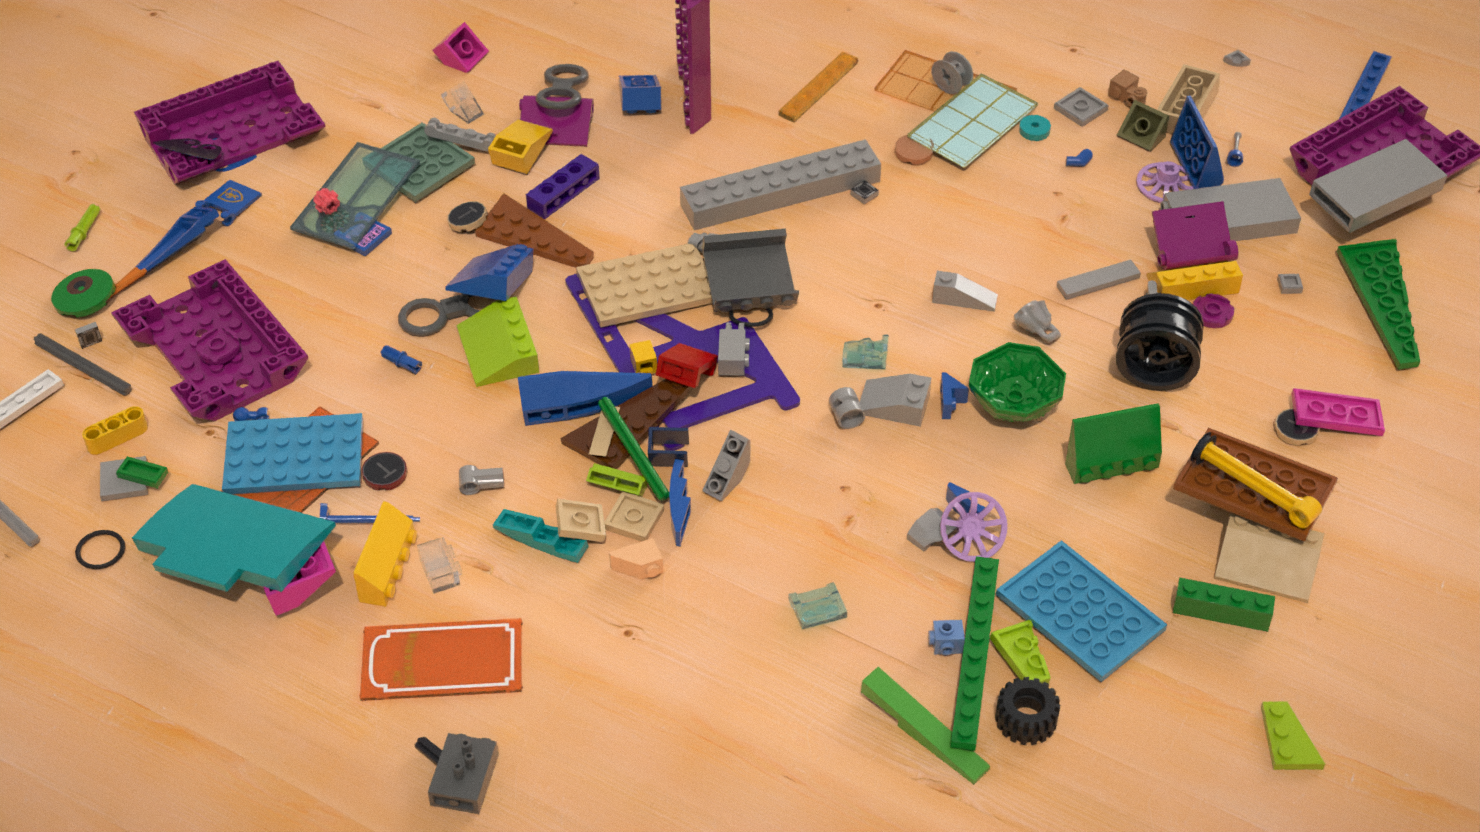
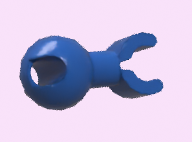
[233,407,269,421]

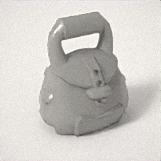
[1014,300,1061,342]

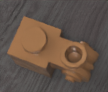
[1108,69,1147,106]

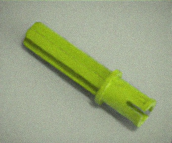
[64,204,100,251]

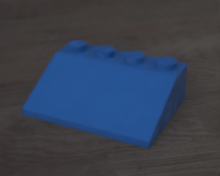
[1170,96,1224,189]
[445,244,534,301]

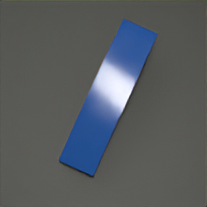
[669,459,691,547]

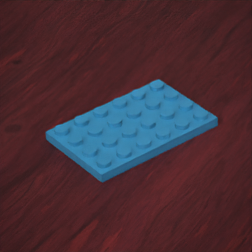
[222,413,363,494]
[996,540,1167,682]

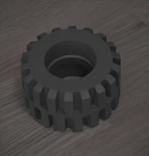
[995,677,1060,745]

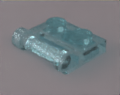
[788,582,847,629]

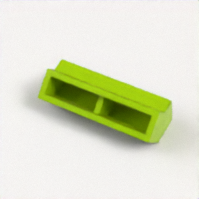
[586,463,647,497]

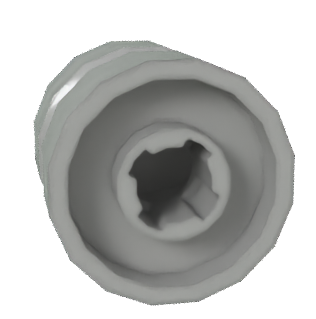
[829,387,865,429]

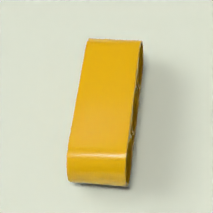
[82,406,148,455]

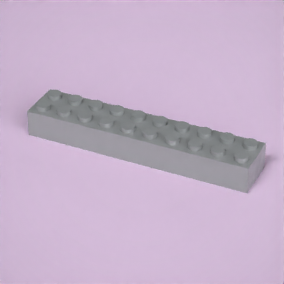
[680,139,881,230]

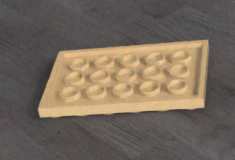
[576,244,712,327]

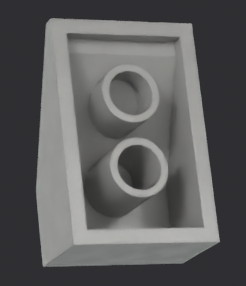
[860,374,932,427]

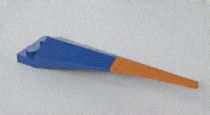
[109,206,220,299]

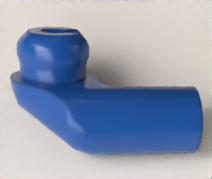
[1066,149,1093,167]

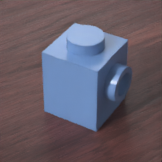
[928,620,965,655]

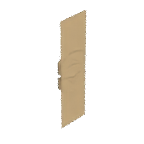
[589,407,620,456]

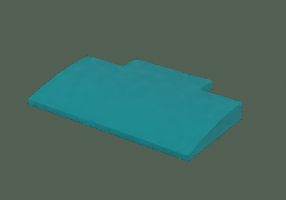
[132,484,336,592]

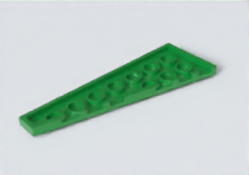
[1337,239,1420,370]

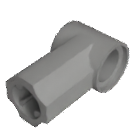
[459,465,504,495]

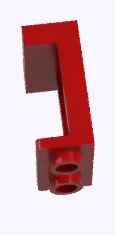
[655,343,718,388]

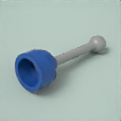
[1227,132,1243,167]

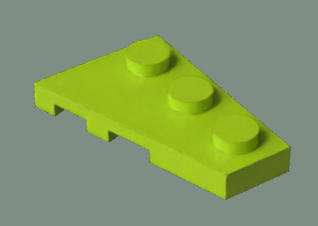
[990,620,1051,684]
[1261,701,1325,770]

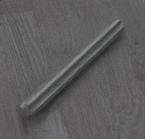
[33,333,132,395]

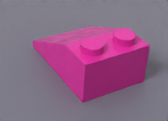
[264,541,336,616]

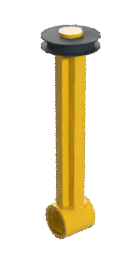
[1190,432,1322,528]

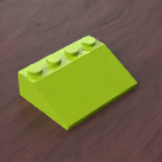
[457,296,539,387]

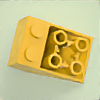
[488,120,553,174]

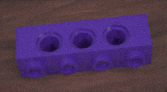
[526,154,600,220]

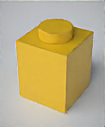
[629,340,657,374]

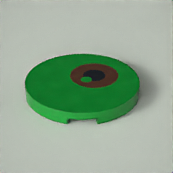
[51,269,115,317]

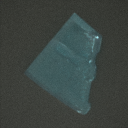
[843,334,889,369]

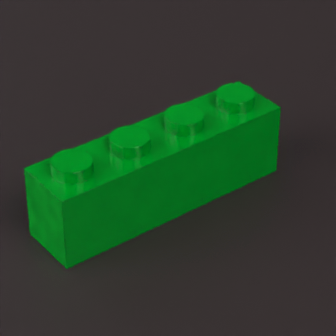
[1173,577,1275,632]

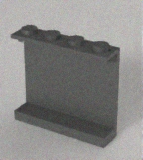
[702,228,799,312]

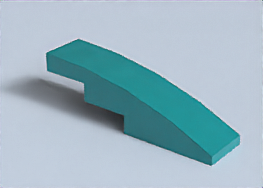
[493,509,589,563]

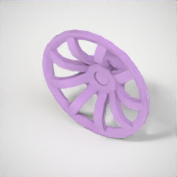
[1136,161,1193,203]
[940,492,1008,562]

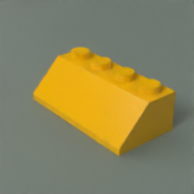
[1146,261,1243,300]
[353,501,417,607]

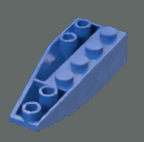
[518,371,653,426]

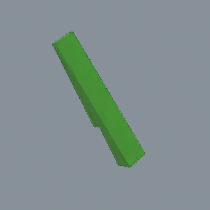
[861,667,990,785]

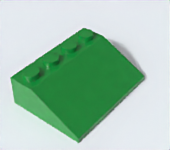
[1065,403,1162,484]

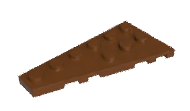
[560,379,693,469]

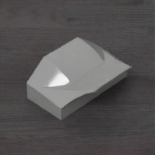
[907,508,957,551]

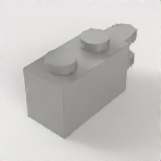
[718,323,750,376]

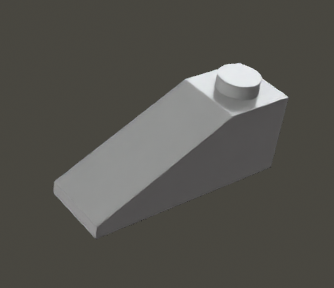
[932,271,998,312]

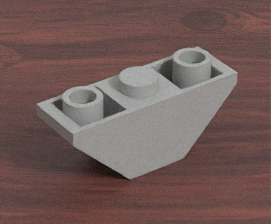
[702,430,750,501]

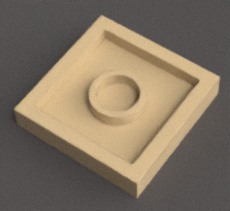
[604,491,664,542]
[555,499,606,542]

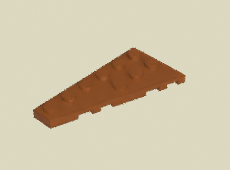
[475,193,594,268]

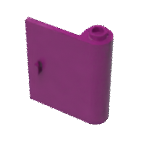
[519,95,594,147]
[1152,201,1239,270]

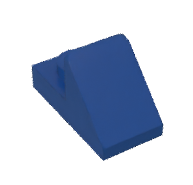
[940,372,969,419]

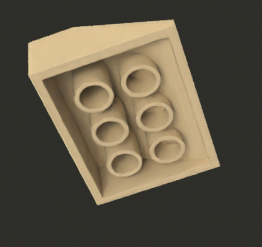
[1214,512,1324,603]

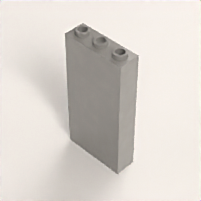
[1309,139,1448,233]
[1160,178,1301,241]

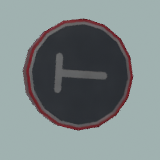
[362,452,407,491]

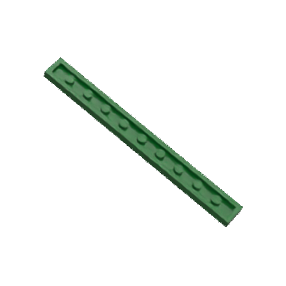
[951,556,999,751]

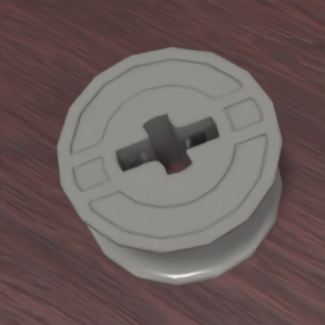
[931,51,973,94]

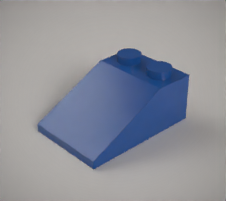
[619,75,661,113]

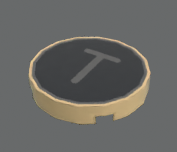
[447,201,488,232]
[1274,408,1320,446]

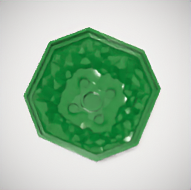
[969,342,1066,422]

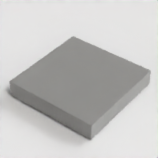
[1054,87,1109,127]
[100,456,148,501]

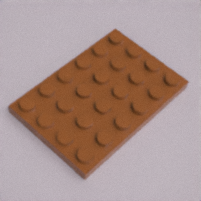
[1173,427,1338,542]

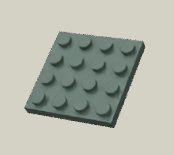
[363,122,475,202]

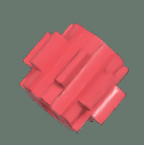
[313,188,340,215]

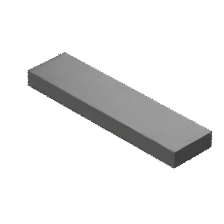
[1057,260,1141,300]

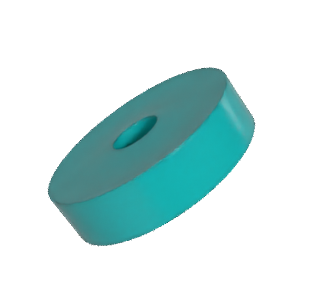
[1019,115,1051,141]

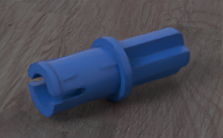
[381,345,422,374]

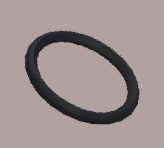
[729,307,773,327]
[75,530,125,569]

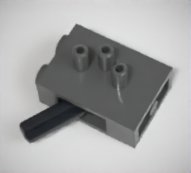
[415,733,499,814]

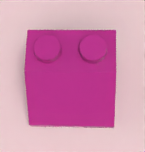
[432,22,489,73]

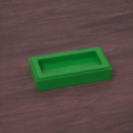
[116,456,168,489]

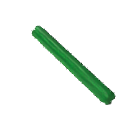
[598,397,669,501]

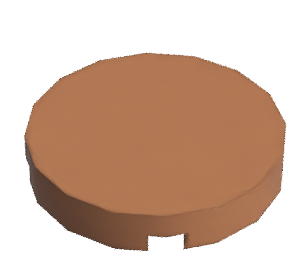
[895,134,934,165]

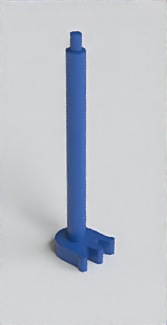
[319,503,420,523]

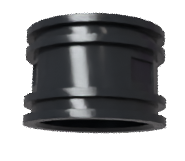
[1116,293,1204,391]

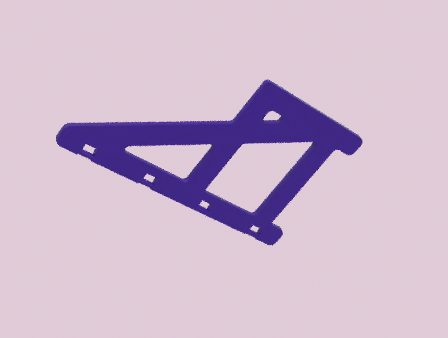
[565,274,800,451]

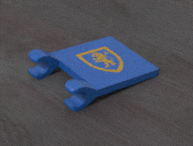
[195,180,262,226]

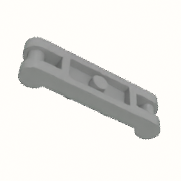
[424,117,496,151]

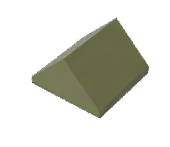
[1117,100,1169,151]

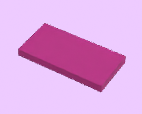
[1291,388,1385,436]

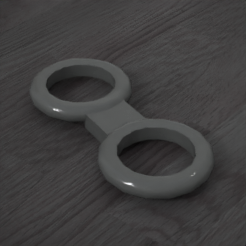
[536,64,589,110]
[398,293,481,336]

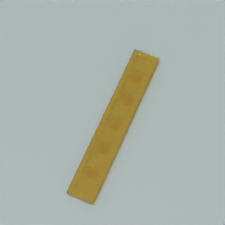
[778,51,858,123]

